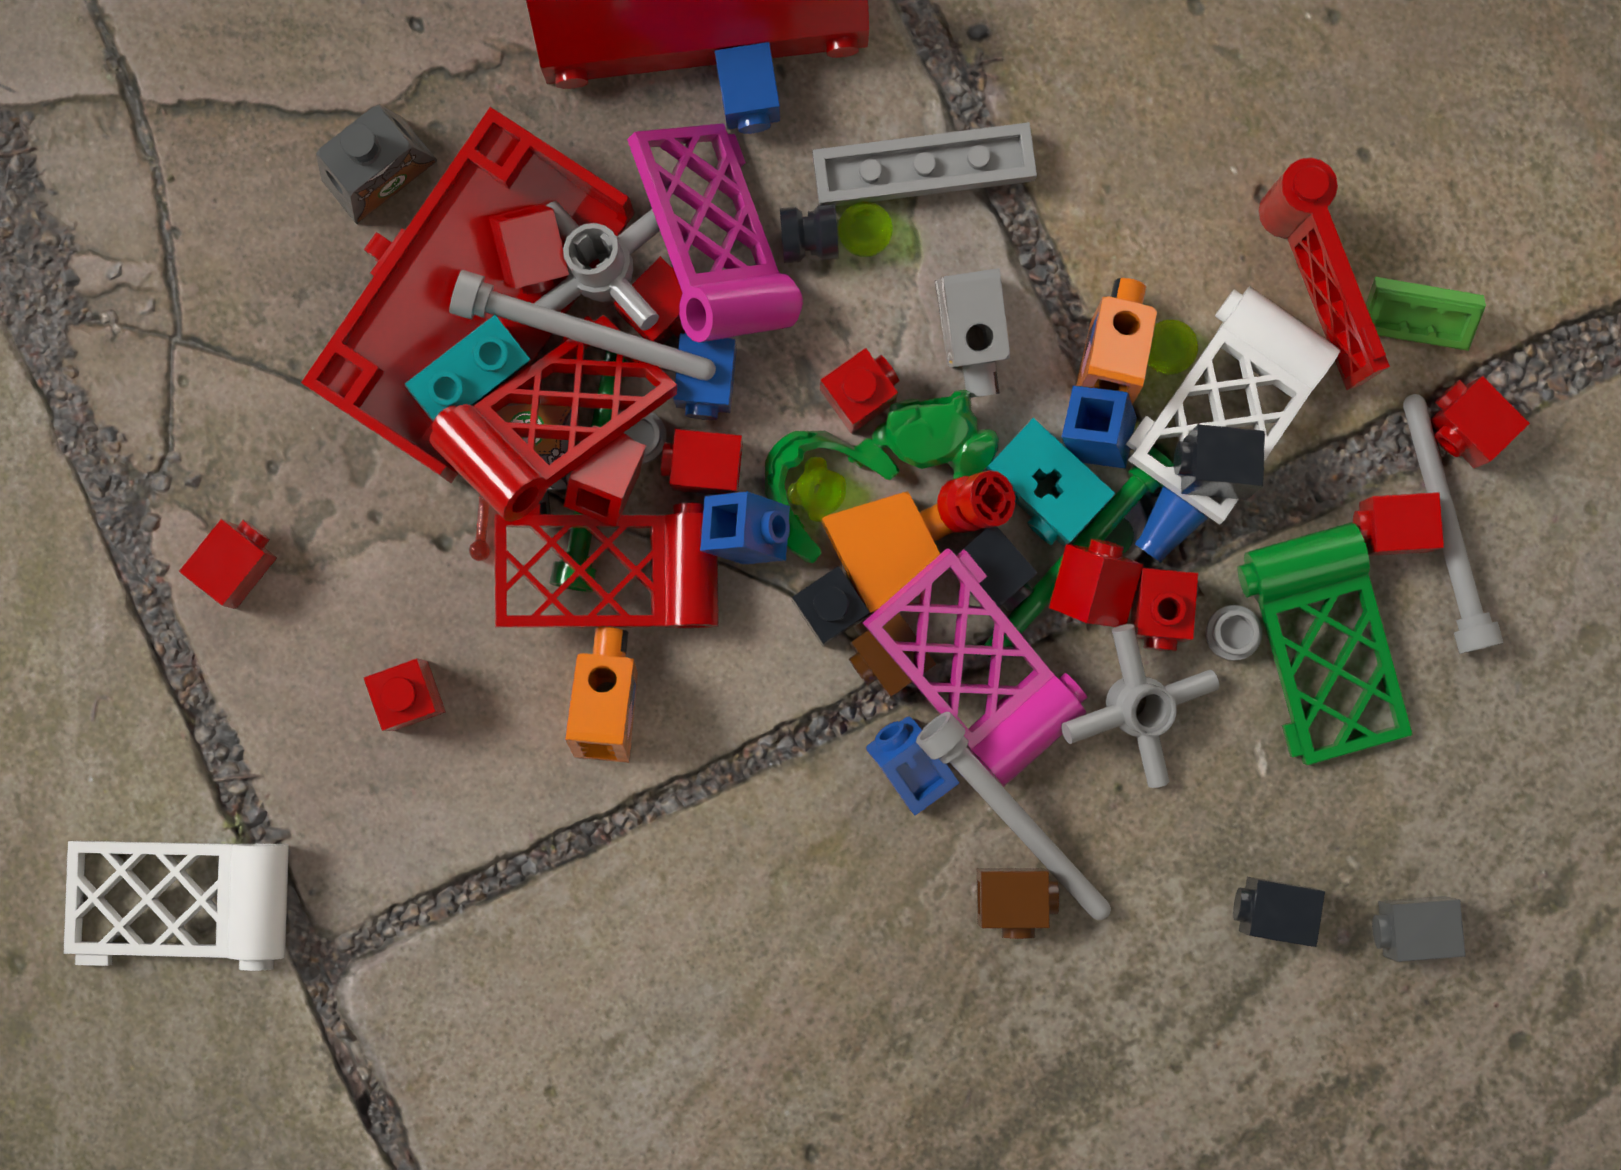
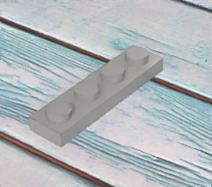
[812,122,1037,206]

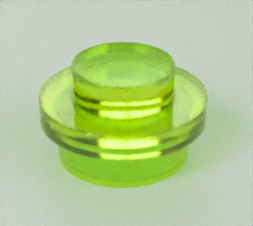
[838,202,893,257]
[1148,319,1198,375]

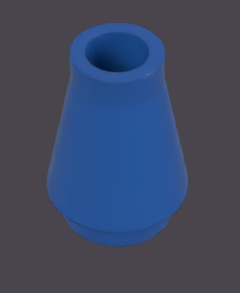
[1135,486,1208,563]

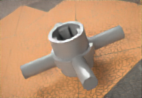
[534,201,660,330]

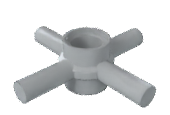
[1061,624,1219,788]

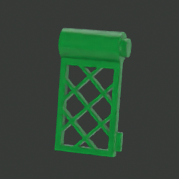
[1237,522,1413,765]

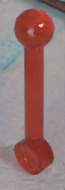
[469,494,491,561]

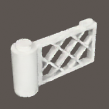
[1126,287,1340,525]
[64,841,289,971]

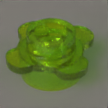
[787,456,846,522]

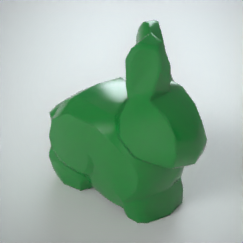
[872,390,999,479]

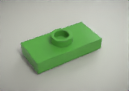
[1366,277,1486,351]

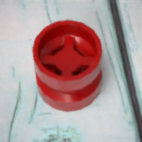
[937,470,1015,533]

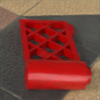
[1259,157,1390,390]
[430,315,677,522]
[494,503,719,629]

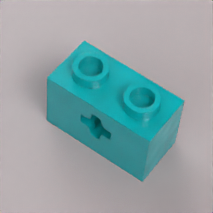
[405,315,530,421]
[985,418,1115,547]

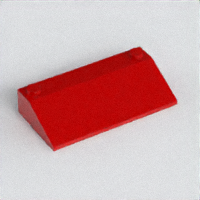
[526,0,869,89]
[301,107,635,484]

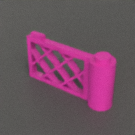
[627,123,803,343]
[863,548,1088,787]

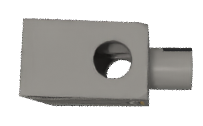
[934,268,1010,398]

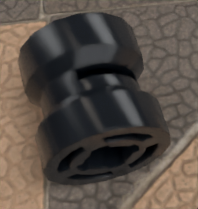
[780,204,839,263]

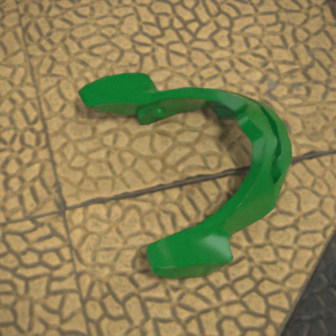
[765,430,900,563]

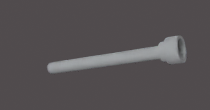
[449,269,716,381]
[1403,394,1504,654]
[916,712,1111,920]

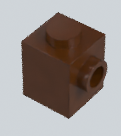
[849,612,936,698]
[977,868,1059,939]

